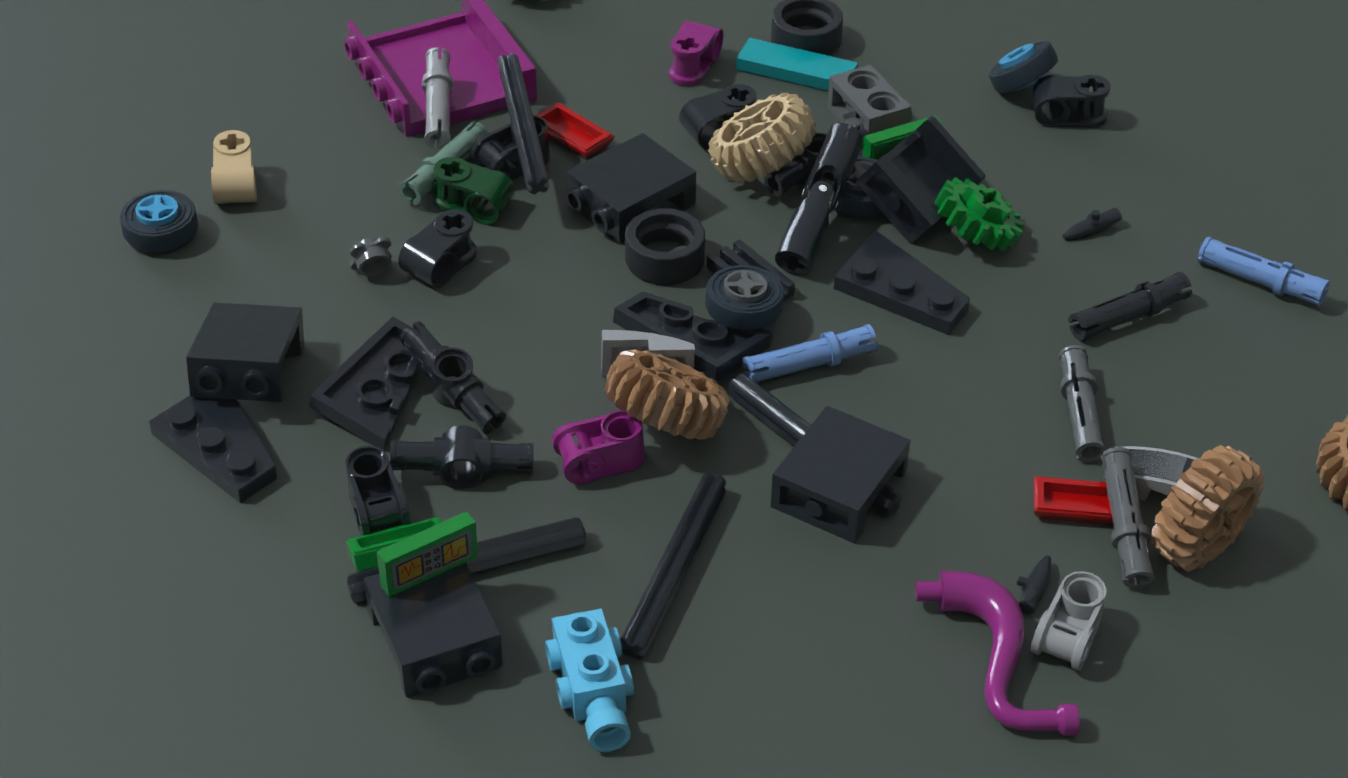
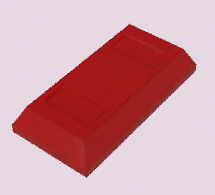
[536,102,614,160]
[1033,476,1113,525]

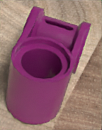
[669,20,724,86]
[551,410,645,484]

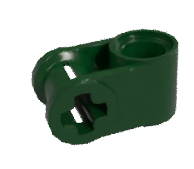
[433,157,515,225]

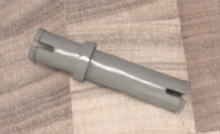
[422,47,453,149]

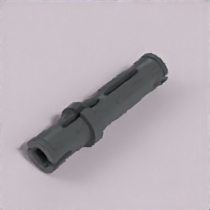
[1059,345,1106,463]
[1100,447,1155,588]

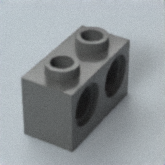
[827,64,912,134]

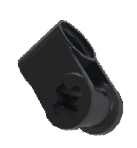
[1033,75,1111,128]
[679,84,757,149]
[471,115,550,181]
[398,209,477,287]
[345,446,410,535]

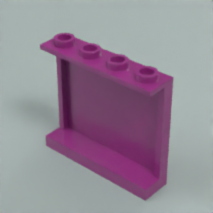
[344,0,537,137]

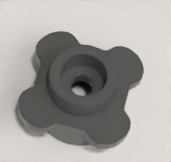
[349,237,392,276]

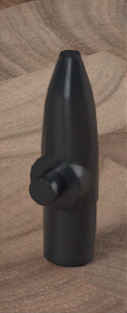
[1062,208,1122,240]
[1016,555,1052,615]

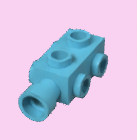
[545,608,634,752]

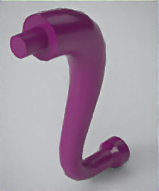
[915,570,1079,736]

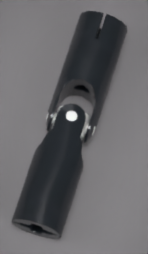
[775,123,864,275]

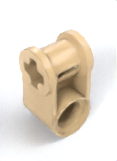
[211,130,257,204]

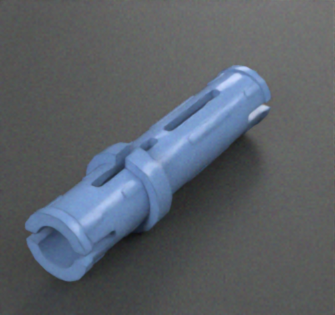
[1197,236,1330,307]
[742,324,878,382]

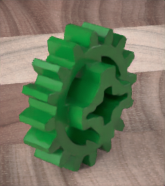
[935,177,1025,251]

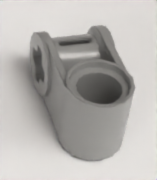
[1030,571,1107,671]

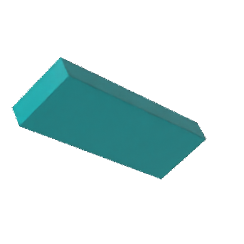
[736,38,858,91]

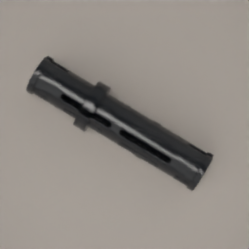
[1068,272,1192,341]

